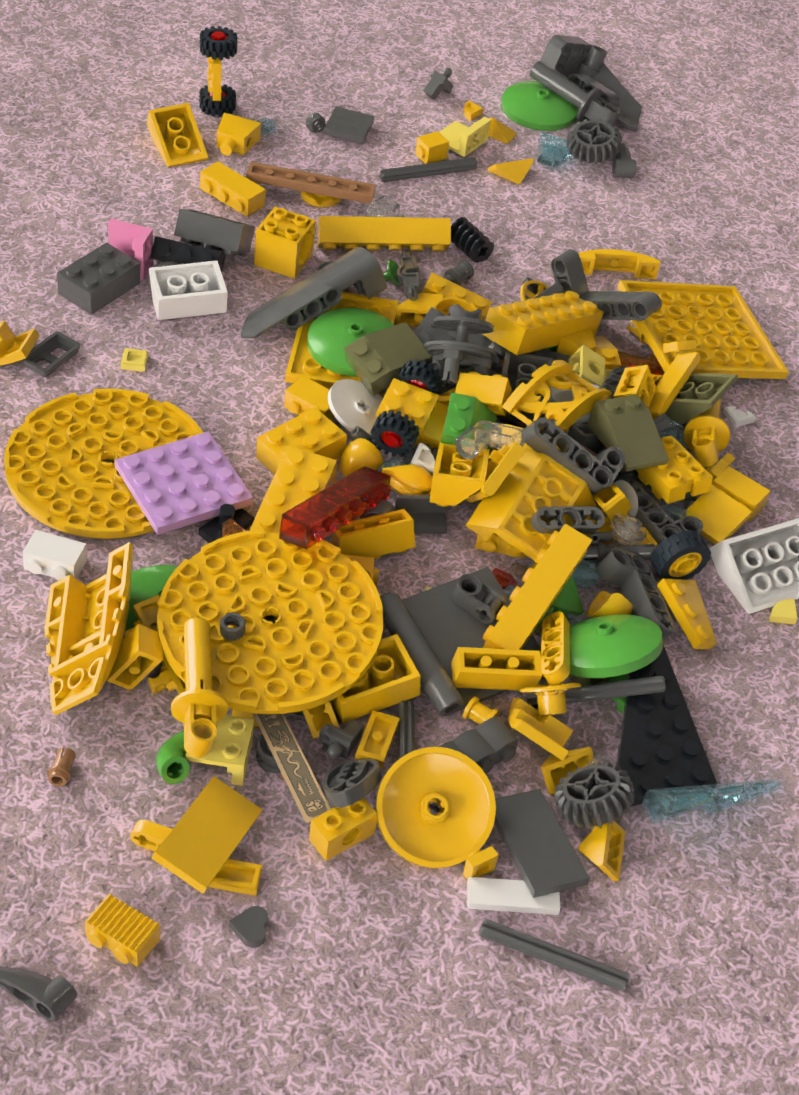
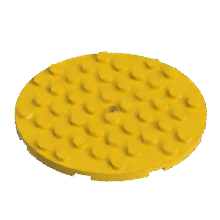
[4,388,203,539]
[157,530,383,714]

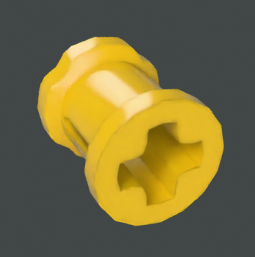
[462,696,500,725]

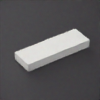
[467,877,560,915]

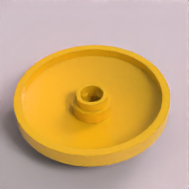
[375,747,496,868]

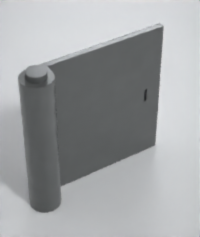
[380,567,543,717]

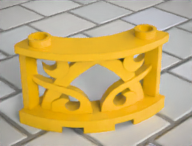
[502,360,612,434]

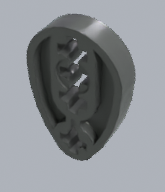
[323,759,382,808]

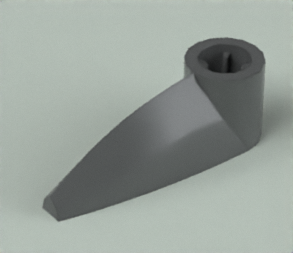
[0,967,77,1022]

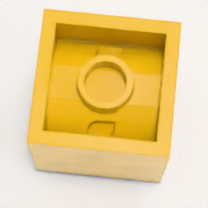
[254,206,316,279]

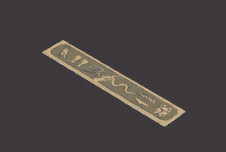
[253,713,331,823]

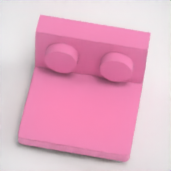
[108,219,153,280]

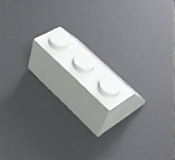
[149,261,228,320]

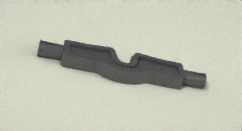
[397,250,421,301]

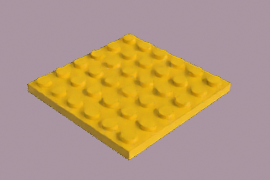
[617,280,789,379]

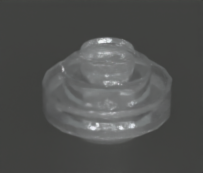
[610,514,647,545]

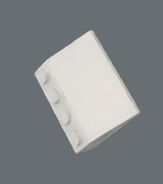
[709,518,799,614]

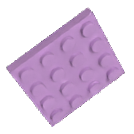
[115,431,253,535]

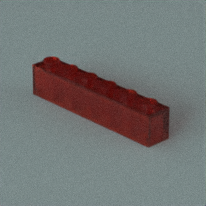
[279,466,391,550]

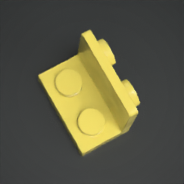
[439,117,491,157]
[185,715,254,786]

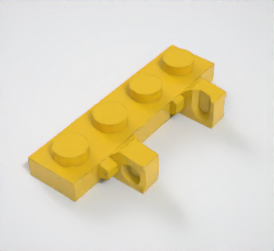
[124,594,186,695]

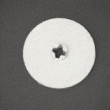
[328,379,383,434]

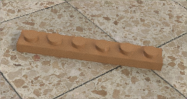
[246,162,376,204]

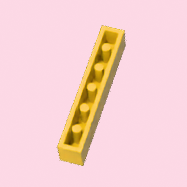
[317,216,451,252]
[482,524,592,650]

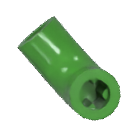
[155,730,190,784]

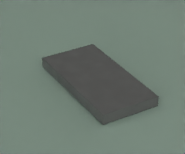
[494,789,590,898]

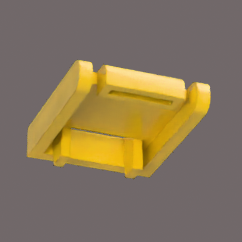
[466,442,526,503]

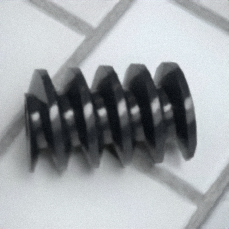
[451,217,494,263]

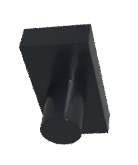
[198,504,255,543]

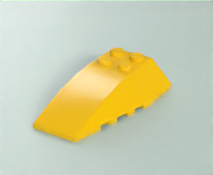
[45,542,133,715]

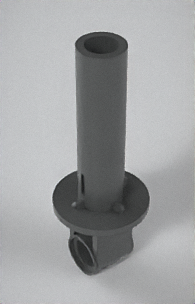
[529,61,621,124]

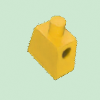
[217,113,261,156]

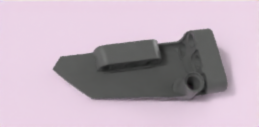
[540,35,642,131]
[240,247,387,339]

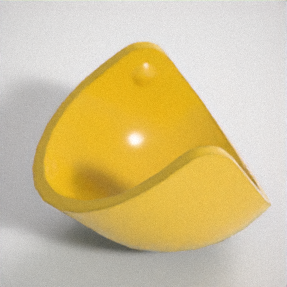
[339,438,384,482]
[586,591,634,618]

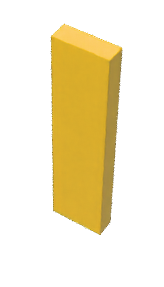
[648,352,701,419]

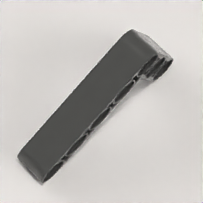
[551,249,662,321]

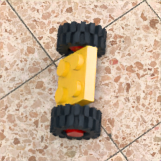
[199,26,238,117]
[370,359,443,457]

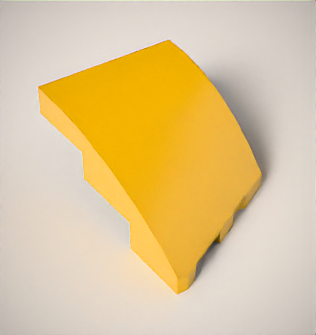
[0,321,40,365]
[508,698,573,761]

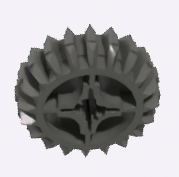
[567,118,622,164]
[555,762,634,829]

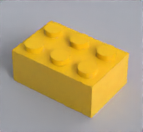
[256,407,347,475]
[331,634,420,724]

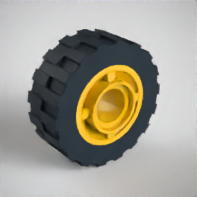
[650,530,711,580]

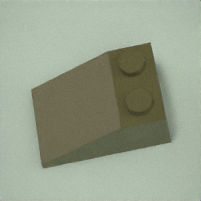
[344,322,433,396]
[665,373,738,425]
[588,395,669,471]

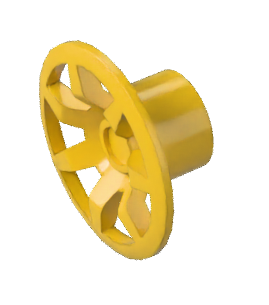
[520,683,581,715]

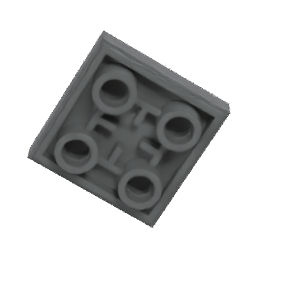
[324,107,374,143]

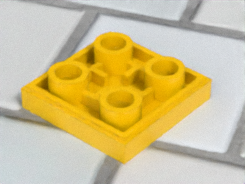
[680,484,752,545]

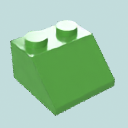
[441,392,497,459]

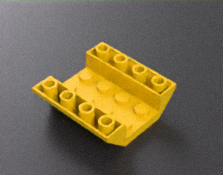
[465,451,597,569]

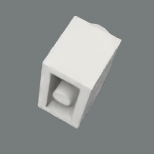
[23,530,87,580]

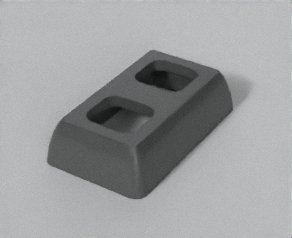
[22,331,80,377]

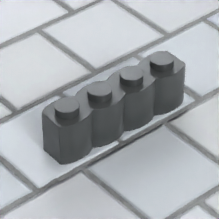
[439,717,519,774]

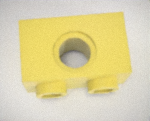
[568,345,606,389]

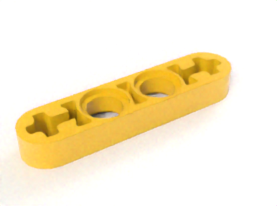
[541,611,570,685]

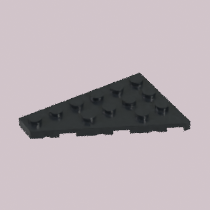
[616,645,718,806]

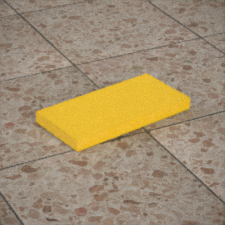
[152,776,263,894]

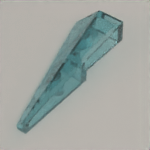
[641,779,781,824]

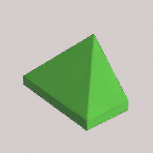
[552,575,584,619]

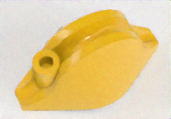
[380,465,433,495]

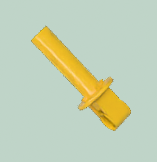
[684,398,730,467]
[171,618,228,758]

